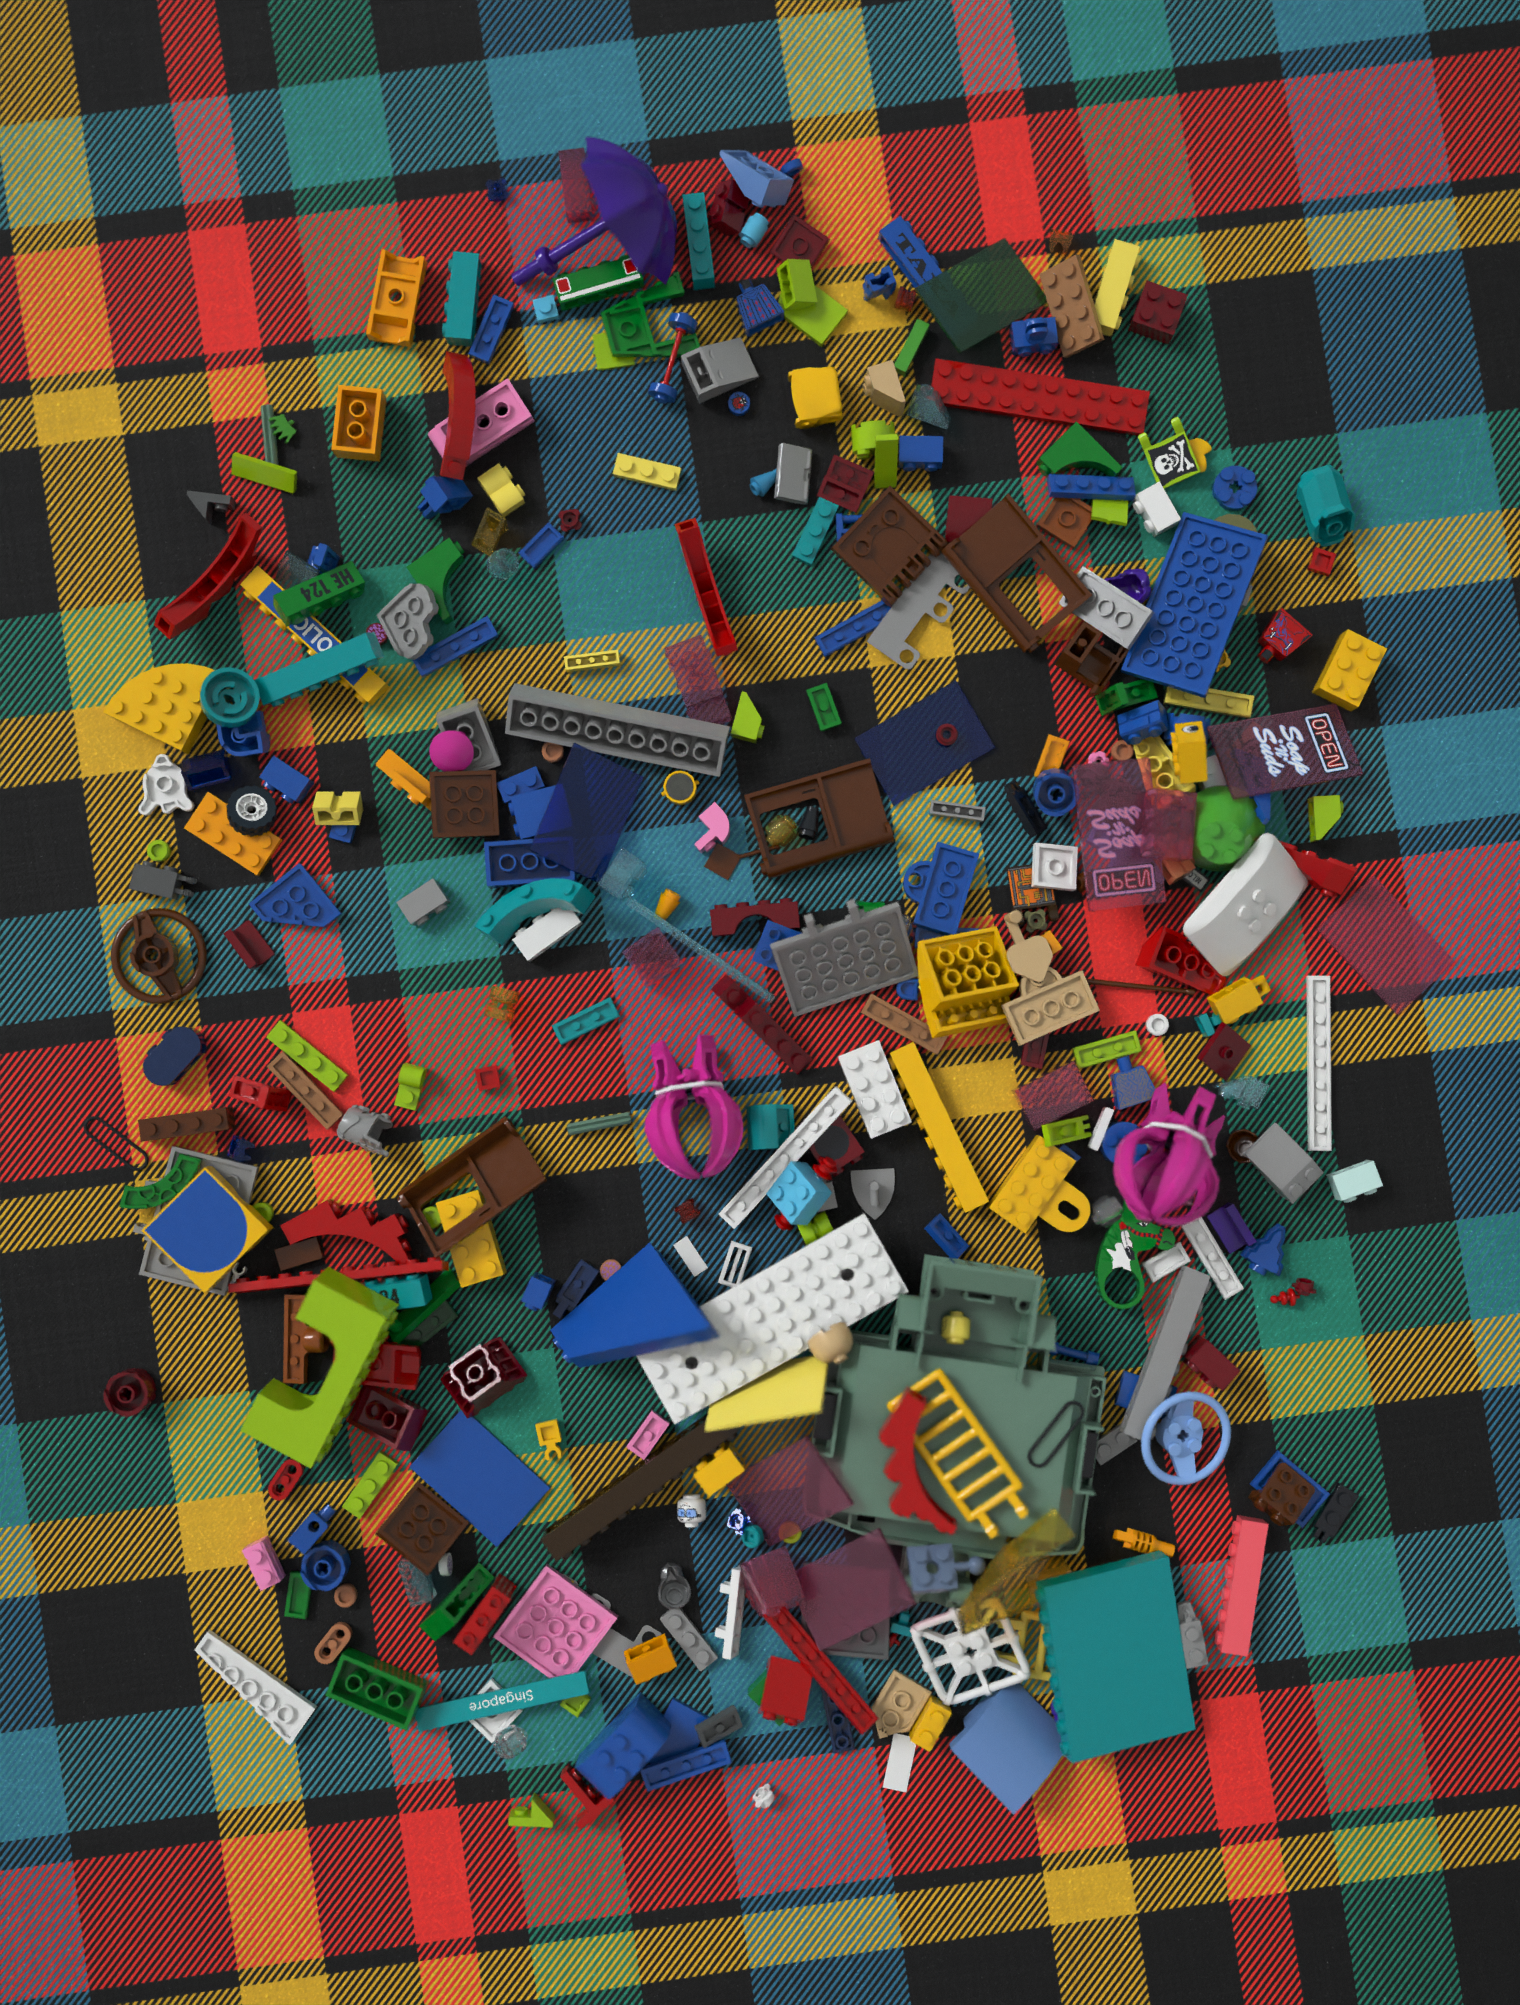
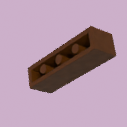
[138,1107,235,1142]

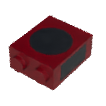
[809,1115,864,1177]

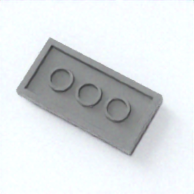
[1058,566,1155,650]

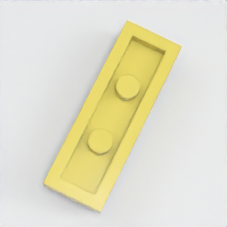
[613,453,681,491]

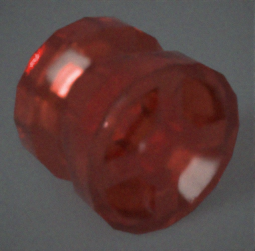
[894,286,917,313]
[674,1198,701,1224]

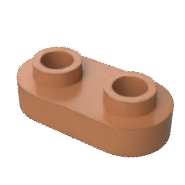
[314,1622,352,1664]

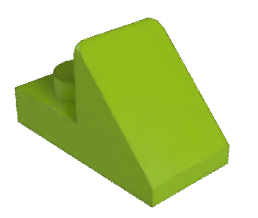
[508,1793,555,1828]

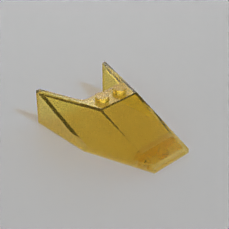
[957,1508,1075,1636]

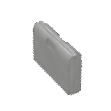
[774,443,812,505]

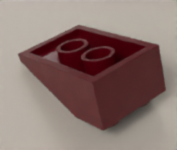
[347,1385,429,1451]

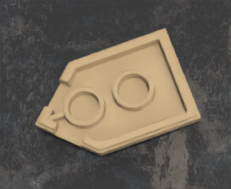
[871,1669,932,1739]

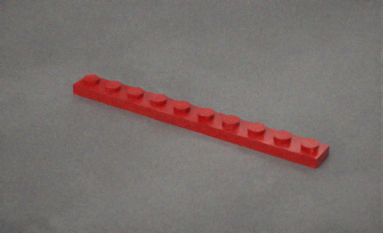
[228,1257,449,1294]

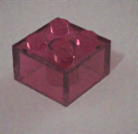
[622,927,684,989]

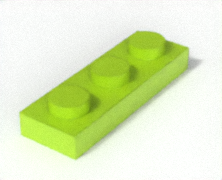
[342,1450,399,1519]

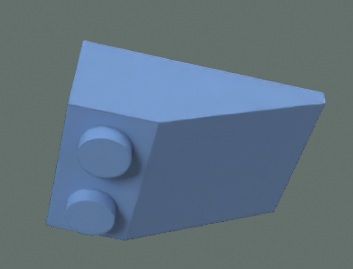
[719,150,794,208]

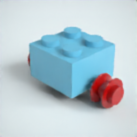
[766,1157,837,1230]

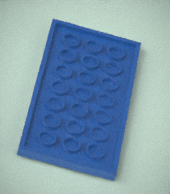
[1121,512,1268,698]

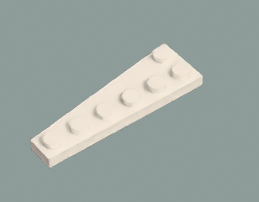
[195,1630,317,1745]

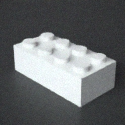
[837,1040,912,1139]

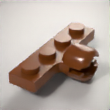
[283,1294,330,1384]

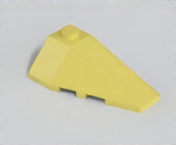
[1133,736,1196,810]

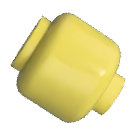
[941,1311,971,1345]

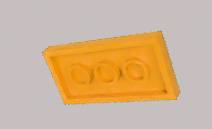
[184,792,282,876]

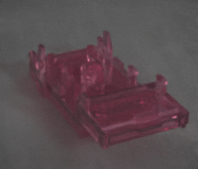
[664,635,732,725]

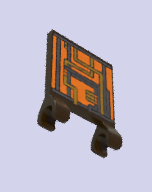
[1006,864,1059,926]

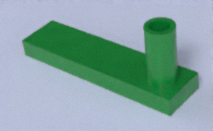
[387,1268,460,1344]

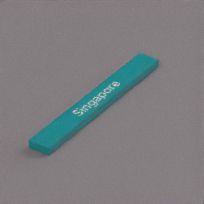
[416,1670,591,1732]

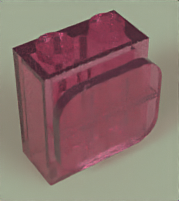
[740,1546,805,1618]

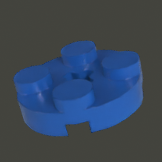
[1212,466,1257,511]

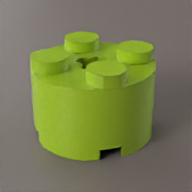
[851,420,895,460]

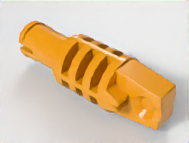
[1112,1528,1175,1557]

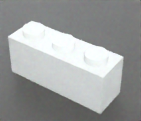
[512,908,583,962]

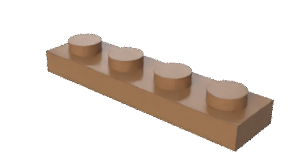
[860,994,948,1055]
[267,1051,344,1130]

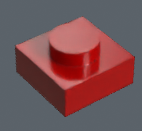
[1307,547,1336,576]
[475,1065,502,1091]

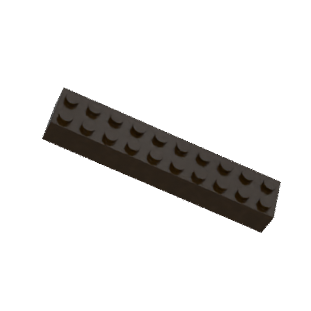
[541,1413,739,1561]

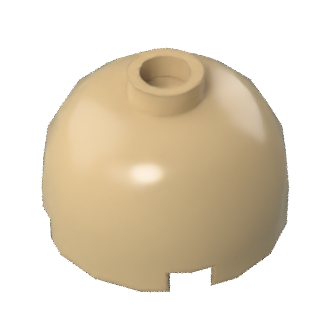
[807,1322,853,1364]

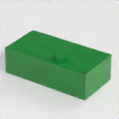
[325,1647,429,1731]

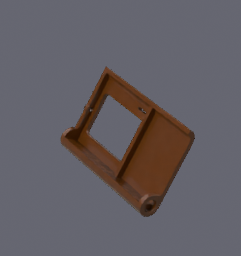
[744,758,895,879]

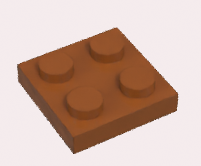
[1037,498,1092,549]

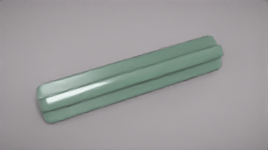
[261,404,278,465]
[567,1112,632,1135]

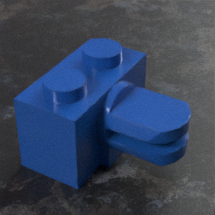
[1009,317,1058,357]
[417,476,473,519]

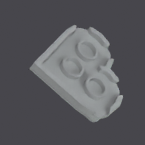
[377,583,439,660]

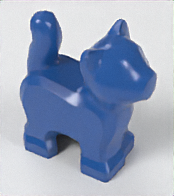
[862,265,897,301]

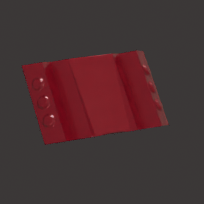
[440,1337,528,1418]

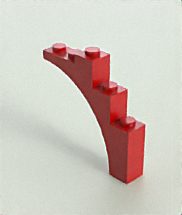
[154,513,262,639]
[674,518,738,657]
[280,1199,417,1265]
[879,1386,957,1535]

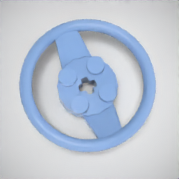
[1141,1391,1231,1485]

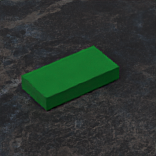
[284,1570,312,1619]

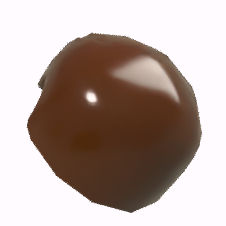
[1226,1129,1258,1164]

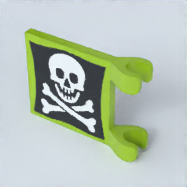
[1138,417,1201,489]

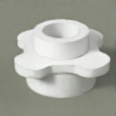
[753,1784,775,1808]

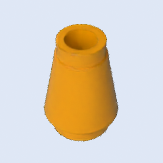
[654,888,681,922]

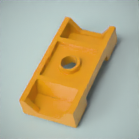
[366,249,427,347]

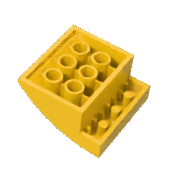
[917,926,1019,1039]

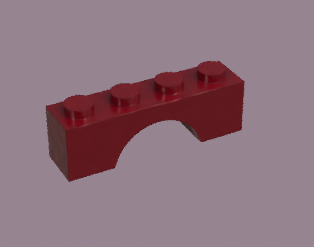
[710,898,800,937]

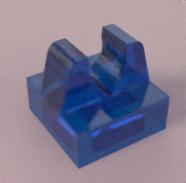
[227,1135,255,1162]

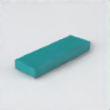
[552,997,621,1045]

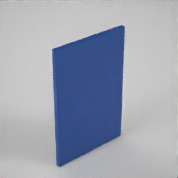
[410,1410,551,1547]

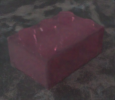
[1140,788,1197,862]
[1012,1061,1094,1130]

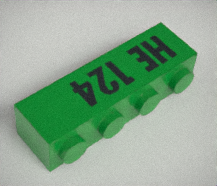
[273,561,365,627]

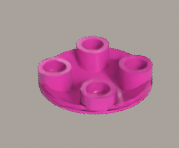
[429,730,474,771]

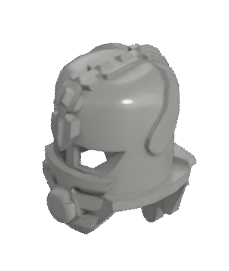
[337,1105,393,1157]

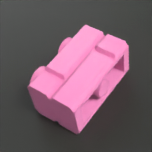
[242,1535,286,1591]

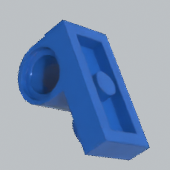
[306,543,340,574]

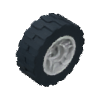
[227,786,276,837]

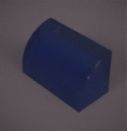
[181,749,232,791]

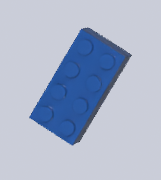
[484,836,577,888]

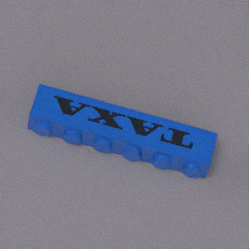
[878,216,977,343]

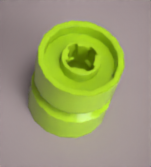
[797,1211,833,1246]

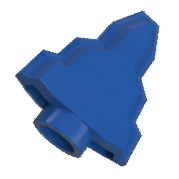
[1240,1223,1285,1276]

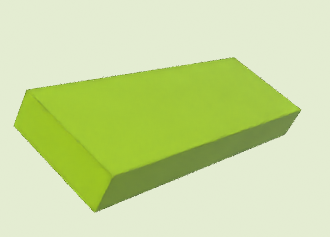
[874,434,898,489]
[232,452,297,493]
[1072,1030,1142,1069]

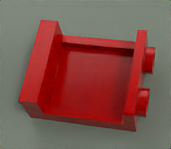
[757,1656,812,1726]

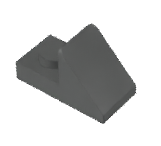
[187,491,236,524]

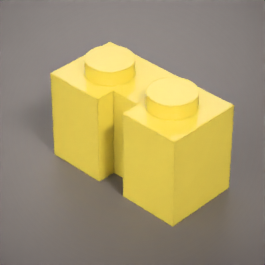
[312,792,363,825]

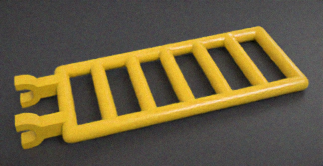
[887,1369,1029,1539]

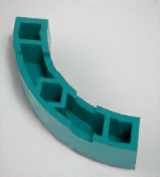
[474,878,596,946]

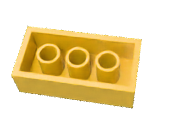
[436,1189,507,1288]

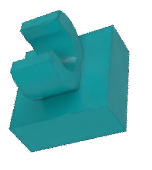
[1194,1013,1222,1037]
[890,1609,912,1637]

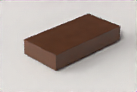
[275,1236,324,1271]

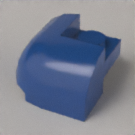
[216,710,270,757]

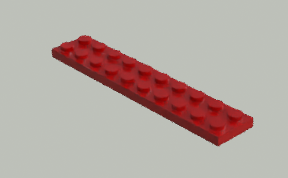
[929,358,1150,436]

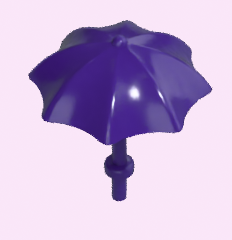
[512,136,677,286]

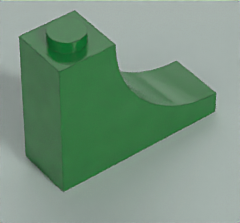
[1037,421,1123,477]
[406,537,465,625]
[419,1563,495,1641]

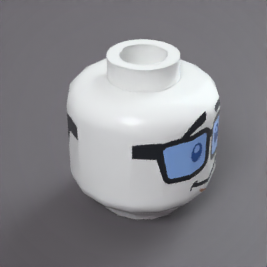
[677,1494,706,1527]

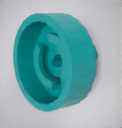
[200,667,260,728]

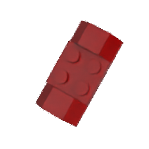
[330,1339,421,1390]

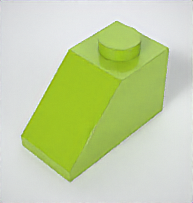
[731,691,765,743]
[1308,795,1344,842]

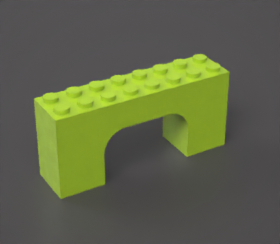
[240,1267,399,1468]

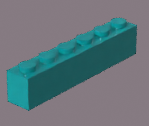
[254,632,384,707]

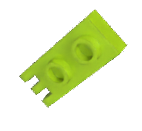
[1041,1115,1092,1147]

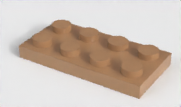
[1039,255,1105,358]

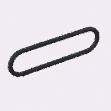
[84,1116,149,1171]
[1027,1401,1085,1468]

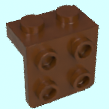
[1248,1462,1315,1526]

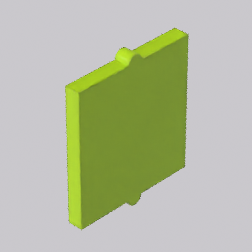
[592,333,635,371]
[1091,499,1128,526]

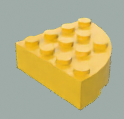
[103,663,220,755]

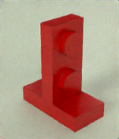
[229,1075,292,1112]
[560,1764,616,1830]

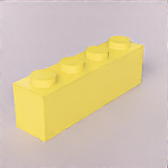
[1094,239,1141,336]

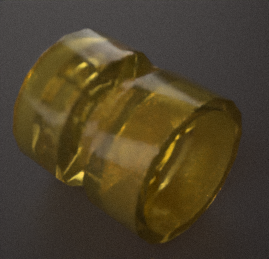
[484,986,519,1022]

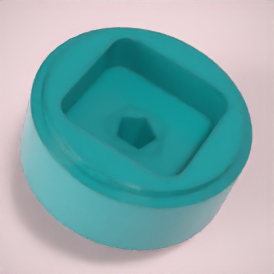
[741,1524,764,1548]

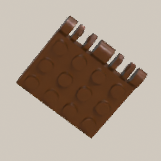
[831,486,948,607]

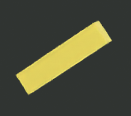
[564,650,621,673]

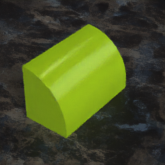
[777,259,818,311]

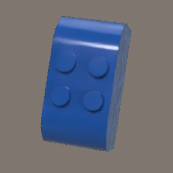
[575,1692,671,1800]

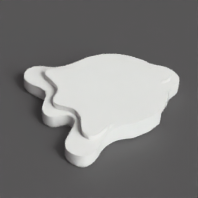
[138,754,195,816]

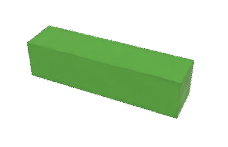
[894,319,930,377]

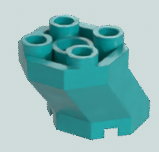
[1296,465,1356,547]

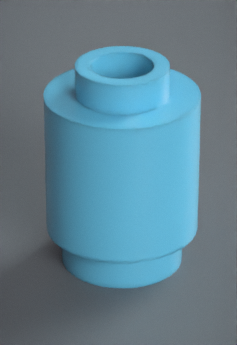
[739,213,769,248]

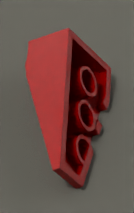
[1278,840,1357,898]
[1135,926,1227,996]

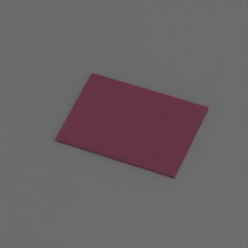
[1316,876,1455,1015]
[726,1436,854,1547]
[785,1528,916,1651]

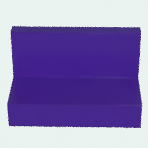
[1206,1202,1257,1254]

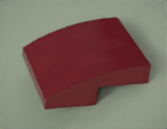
[817,454,874,513]
[945,495,993,543]

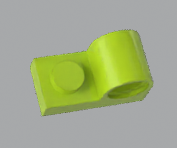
[394,1063,428,1111]

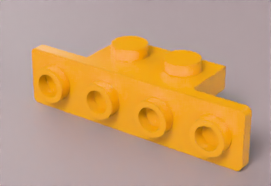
[376,749,431,811]

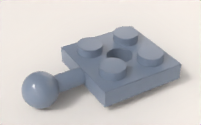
[906,1543,985,1594]

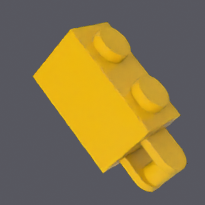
[1207,975,1271,1024]

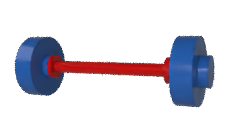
[648,312,698,404]

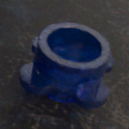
[486,178,509,201]
[726,1508,751,1535]

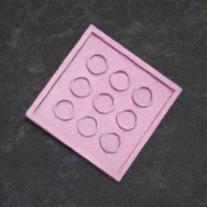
[493,1564,618,1678]

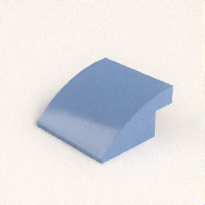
[949,1673,1062,1815]

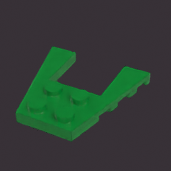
[601,272,700,358]

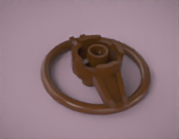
[111,908,207,1004]

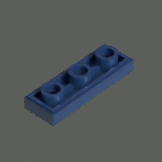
[821,1687,855,1754]

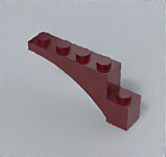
[711,974,812,1075]

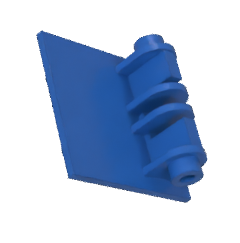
[752,920,802,971]

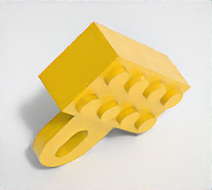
[986,1135,1090,1234]

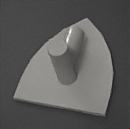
[851,1168,895,1220]

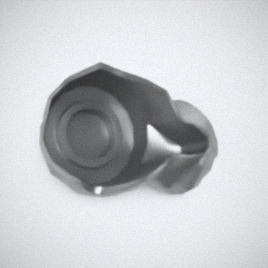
[658,1562,691,1609]

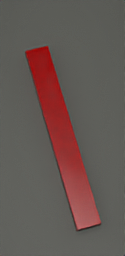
[744,1578,879,1735]

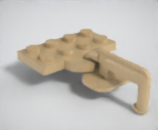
[1001,910,1100,1046]

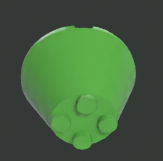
[1175,785,1265,872]

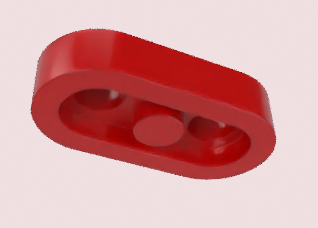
[268,1458,304,1500]

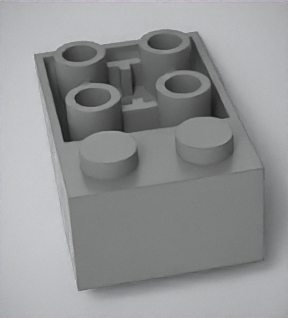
[681,337,759,404]

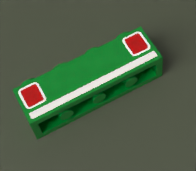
[553,254,644,311]

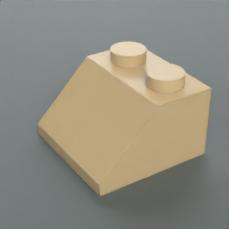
[863,360,906,417]

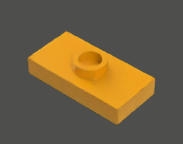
[1034,734,1070,777]

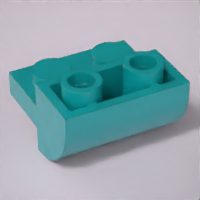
[746,1104,795,1151]

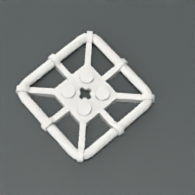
[910,1597,1031,1706]

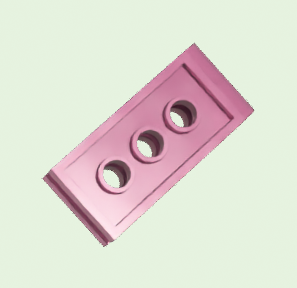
[428,378,534,466]

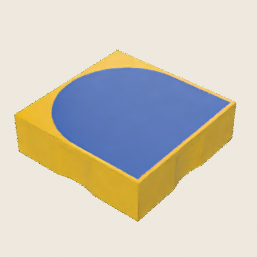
[141,1166,274,1293]

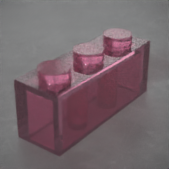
[558,148,597,224]

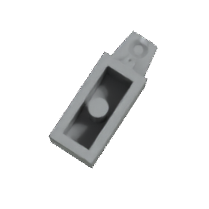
[1176,1601,1208,1669]

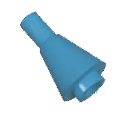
[750,468,777,497]

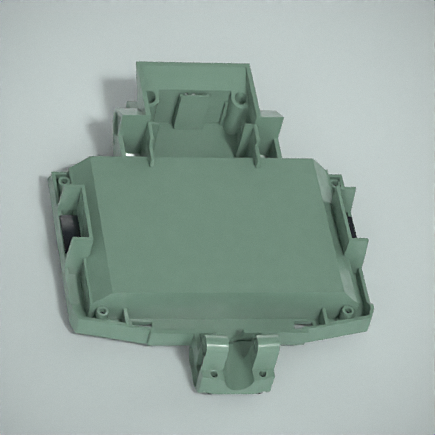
[803,1254,1107,1608]

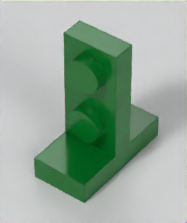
[1095,679,1158,716]

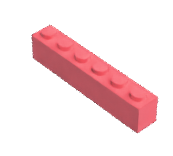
[1214,1515,1269,1657]

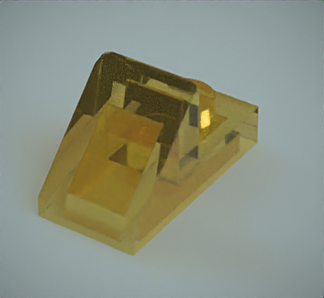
[471,508,508,556]

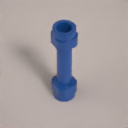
[1050,1341,1099,1365]

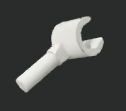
[228,1262,247,1292]

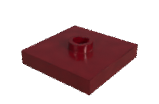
[770,214,830,269]
[1197,1022,1251,1081]

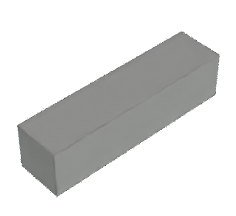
[929,800,986,822]

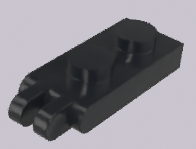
[1004,781,1048,838]
[1311,1483,1359,1543]

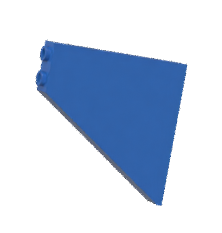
[550,1243,721,1368]

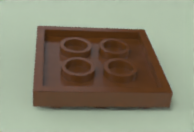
[429,770,499,839]
[375,1481,469,1576]

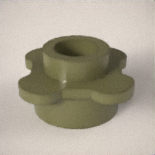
[1024,909,1048,933]

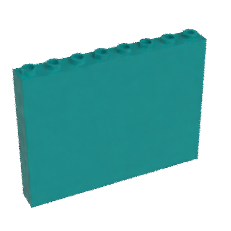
[1035,1550,1196,1763]

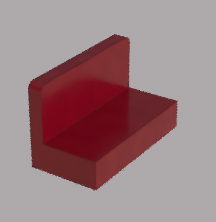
[223,920,275,970]

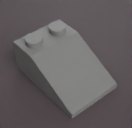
[436,698,501,771]
[1244,1122,1324,1204]

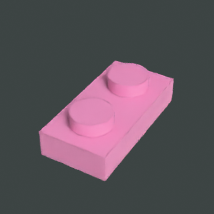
[626,1410,670,1460]

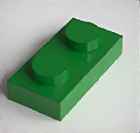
[806,683,842,732]

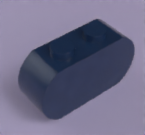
[143,1027,207,1086]

